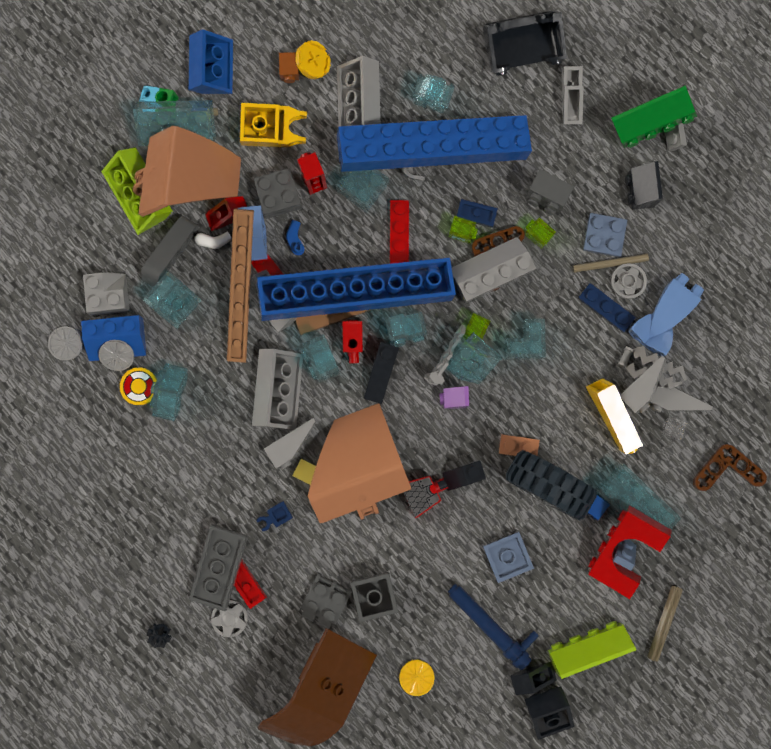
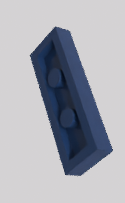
[578,283,636,333]

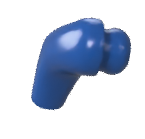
[286,220,305,256]

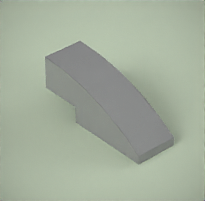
[562,66,584,124]

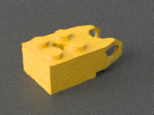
[240,103,307,147]

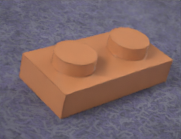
[498,434,540,456]

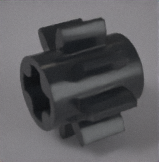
[146,623,172,648]

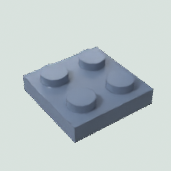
[583,213,627,257]
[483,532,534,583]

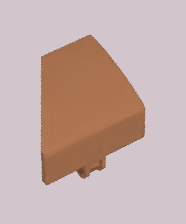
[308,404,411,523]

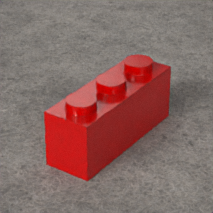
[297,152,327,195]

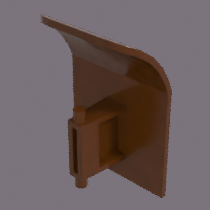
[257,628,377,746]

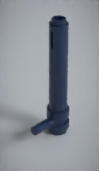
[448,584,539,670]

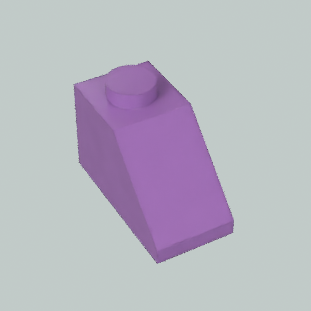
[440,386,469,409]

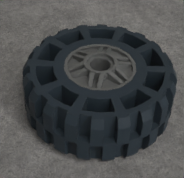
[506,450,597,521]

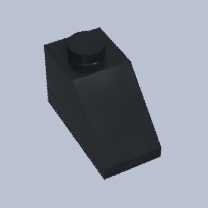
[442,460,486,491]
[510,661,557,695]

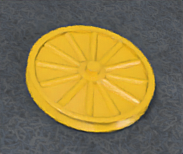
[399,660,435,696]

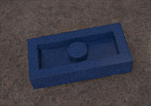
[456,199,498,228]

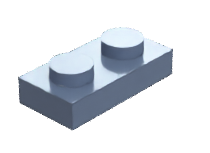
[613,539,636,571]

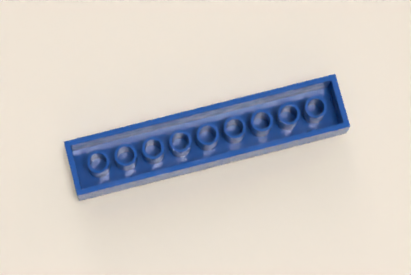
[337,115,532,172]
[257,258,456,321]

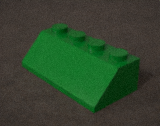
[611,85,697,148]

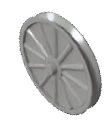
[48,326,83,361]
[99,340,134,371]

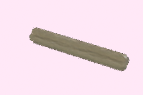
[647,586,683,662]

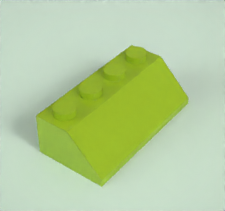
[101,147,173,235]
[548,621,636,679]

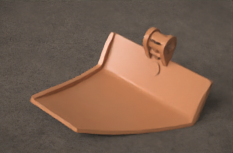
[133,126,241,216]

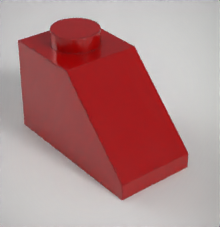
[205,196,247,231]

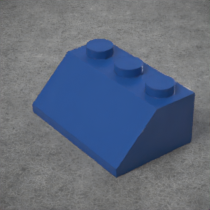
[189,29,233,94]
[81,315,146,361]

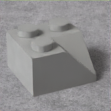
[83,273,130,316]

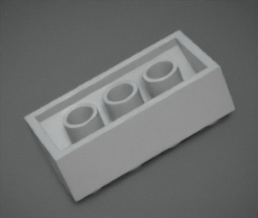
[337,56,381,127]
[452,237,536,304]
[252,349,303,430]

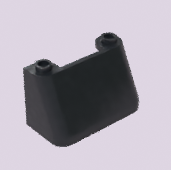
[482,11,567,76]

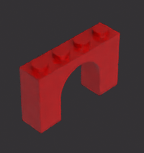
[588,505,672,599]

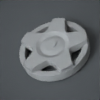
[611,263,647,299]
[211,600,248,637]

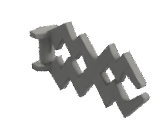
[424,324,466,386]
[617,346,687,390]

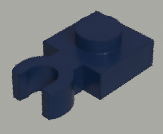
[256,501,293,531]

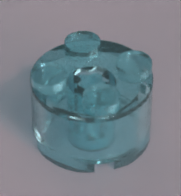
[412,74,455,113]

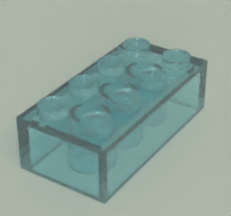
[133,100,216,146]
[595,464,681,529]

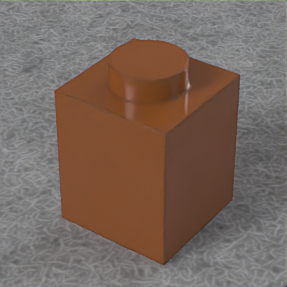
[279,52,299,83]

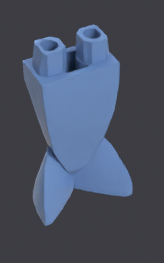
[629,273,704,356]

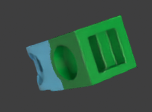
[139,86,179,113]

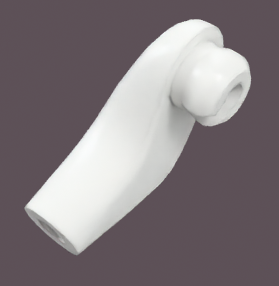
[195,232,232,249]

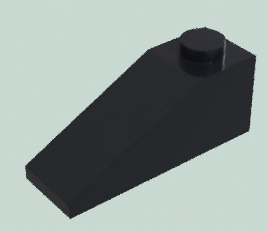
[364,342,399,404]

